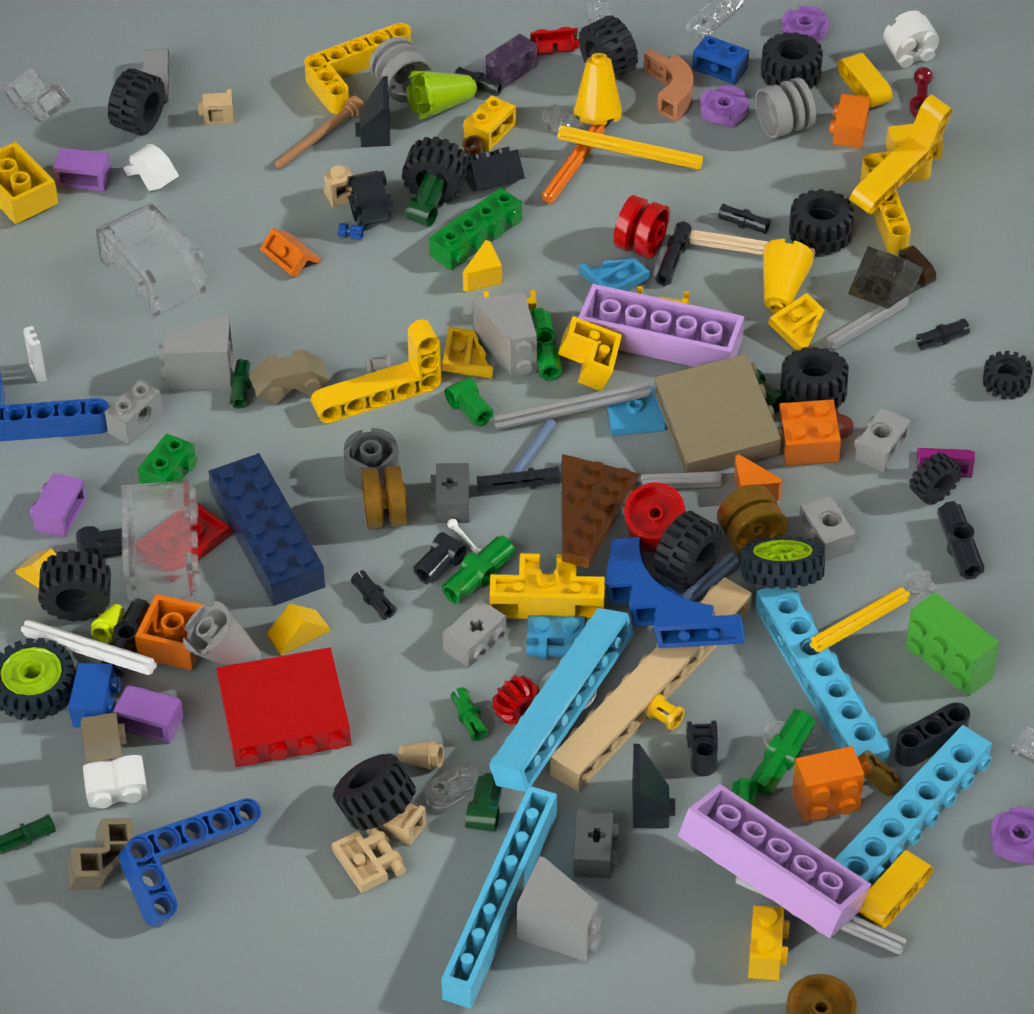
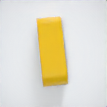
[837,53,893,109]
[858,850,933,928]

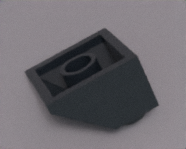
[355,76,391,147]
[632,744,675,828]

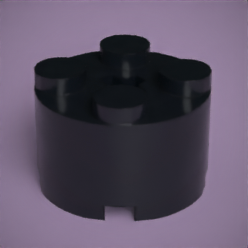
[346,170,393,226]

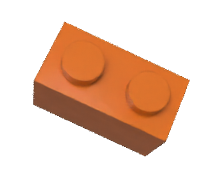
[829,94,870,148]

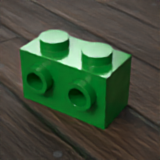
[137,433,197,498]

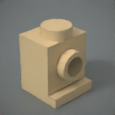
[198,89,234,125]
[323,165,352,208]
[380,803,426,846]

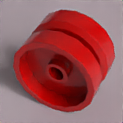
[613,195,670,259]
[624,482,686,553]

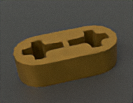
[858,750,902,797]

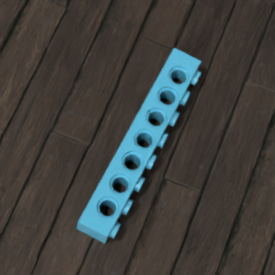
[755,586,891,765]
[834,725,992,886]

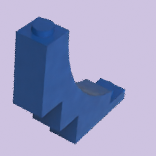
[605,537,745,648]

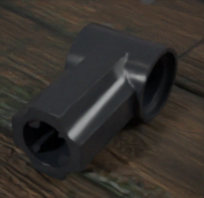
[76,526,133,558]
[413,532,468,585]

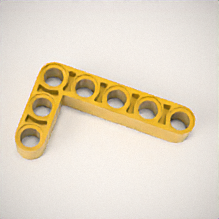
[304,23,411,114]
[849,94,953,215]
[860,151,933,255]
[310,319,441,424]

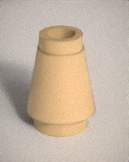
[398,741,444,770]

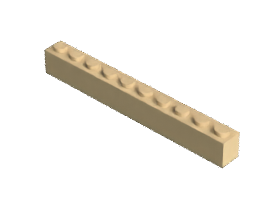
[549,577,752,792]

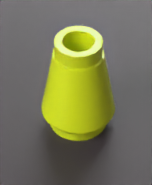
[91,604,126,644]

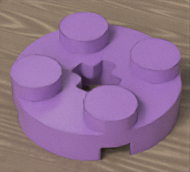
[782,5,830,43]
[700,85,749,128]
[990,807,1034,865]

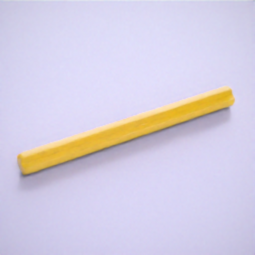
[558,125,703,170]

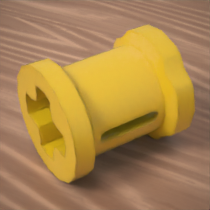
[647,694,686,731]

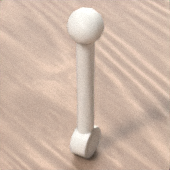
[447,519,482,553]

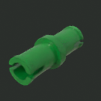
[450,687,488,741]

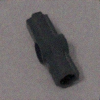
[937,501,984,580]
[100,598,150,677]

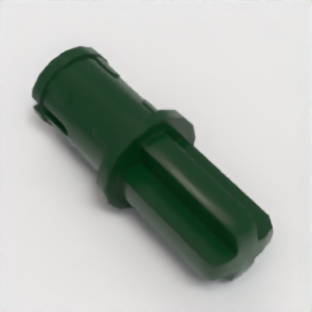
[229,359,251,408]
[0,814,56,854]

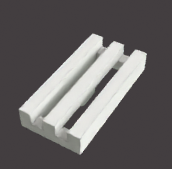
[23,326,47,383]

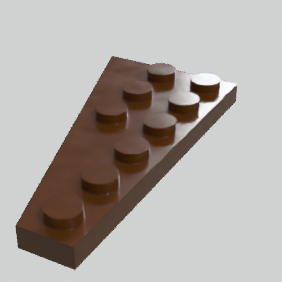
[561,454,640,569]

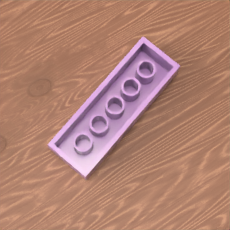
[578,284,744,367]
[678,784,872,938]

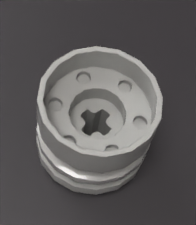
[369,37,433,102]
[755,77,816,139]

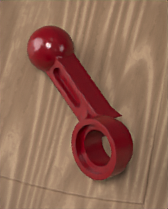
[909,67,933,118]

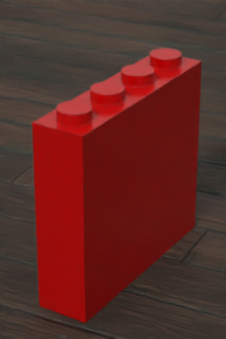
[216,647,351,767]

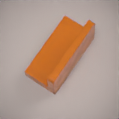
[260,228,321,277]

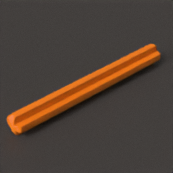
[541,125,605,204]

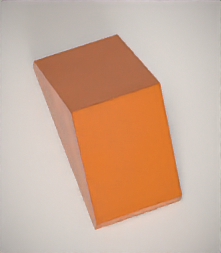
[734,454,783,501]

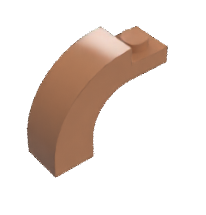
[643,49,694,122]

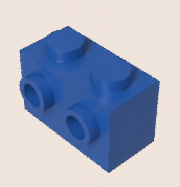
[692,35,749,85]
[68,663,121,727]

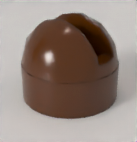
[462,135,483,157]

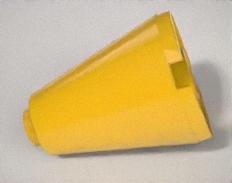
[573,53,622,125]
[763,239,814,313]

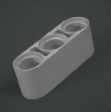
[143,48,170,102]

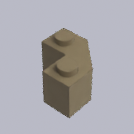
[249,349,330,405]
[80,712,127,763]
[67,818,134,890]

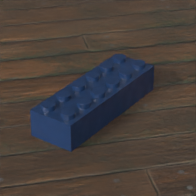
[208,453,325,606]

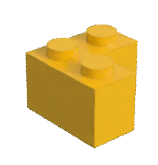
[558,316,622,391]

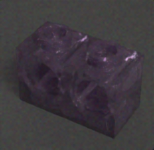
[486,33,537,89]

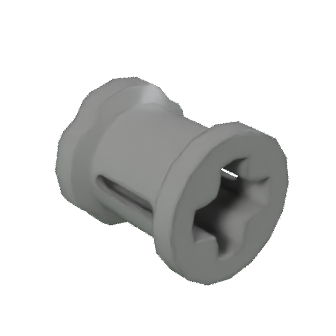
[365,353,394,374]

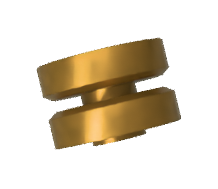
[361,465,407,529]
[717,485,788,554]
[786,973,857,1014]

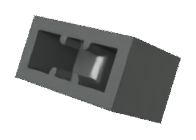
[430,463,470,523]
[573,809,619,878]

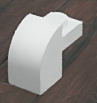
[123,144,179,191]

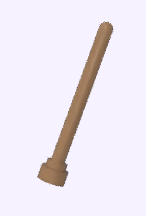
[275,95,364,169]

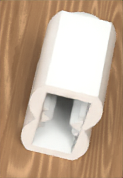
[83,755,148,809]

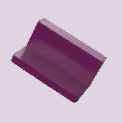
[917,448,975,478]

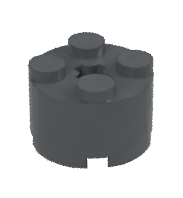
[344,428,399,489]

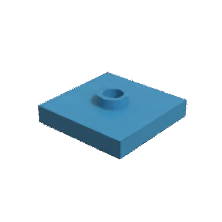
[606,386,665,436]

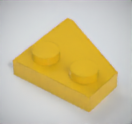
[768,293,825,350]
[441,326,493,379]

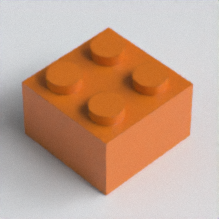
[779,399,841,466]
[135,594,210,670]
[792,746,864,822]

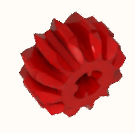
[492,675,540,726]

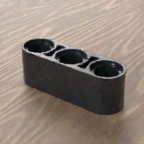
[894,702,970,767]

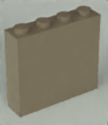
[654,353,784,472]

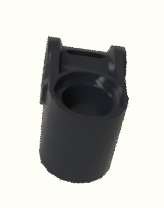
[686,720,718,776]

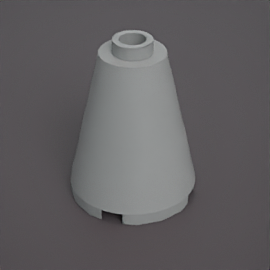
[183,601,261,666]

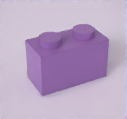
[53,148,112,191]
[30,473,87,537]
[113,685,184,744]

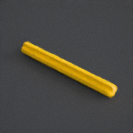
[810,587,910,652]

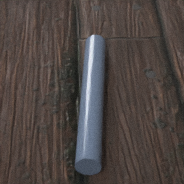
[510,419,556,473]

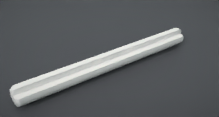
[21,620,157,675]

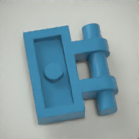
[527,615,585,660]

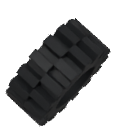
[982,351,1033,400]
[909,452,962,505]

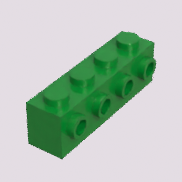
[429,187,522,271]

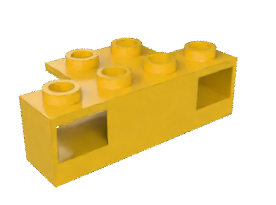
[490,553,605,620]

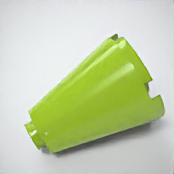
[406,70,477,119]

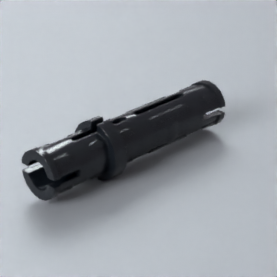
[655,221,692,286]
[476,466,560,493]

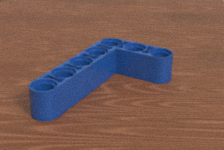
[0,372,109,441]
[119,798,262,927]

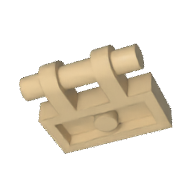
[331,827,406,893]

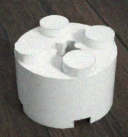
[883,10,939,68]

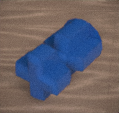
[337,223,364,240]

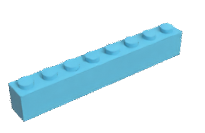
[489,608,634,792]
[441,786,557,1009]

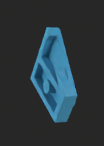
[579,257,650,291]

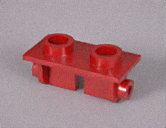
[529,27,579,55]

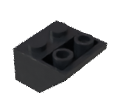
[466,146,525,192]

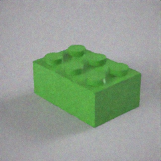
[906,592,999,696]

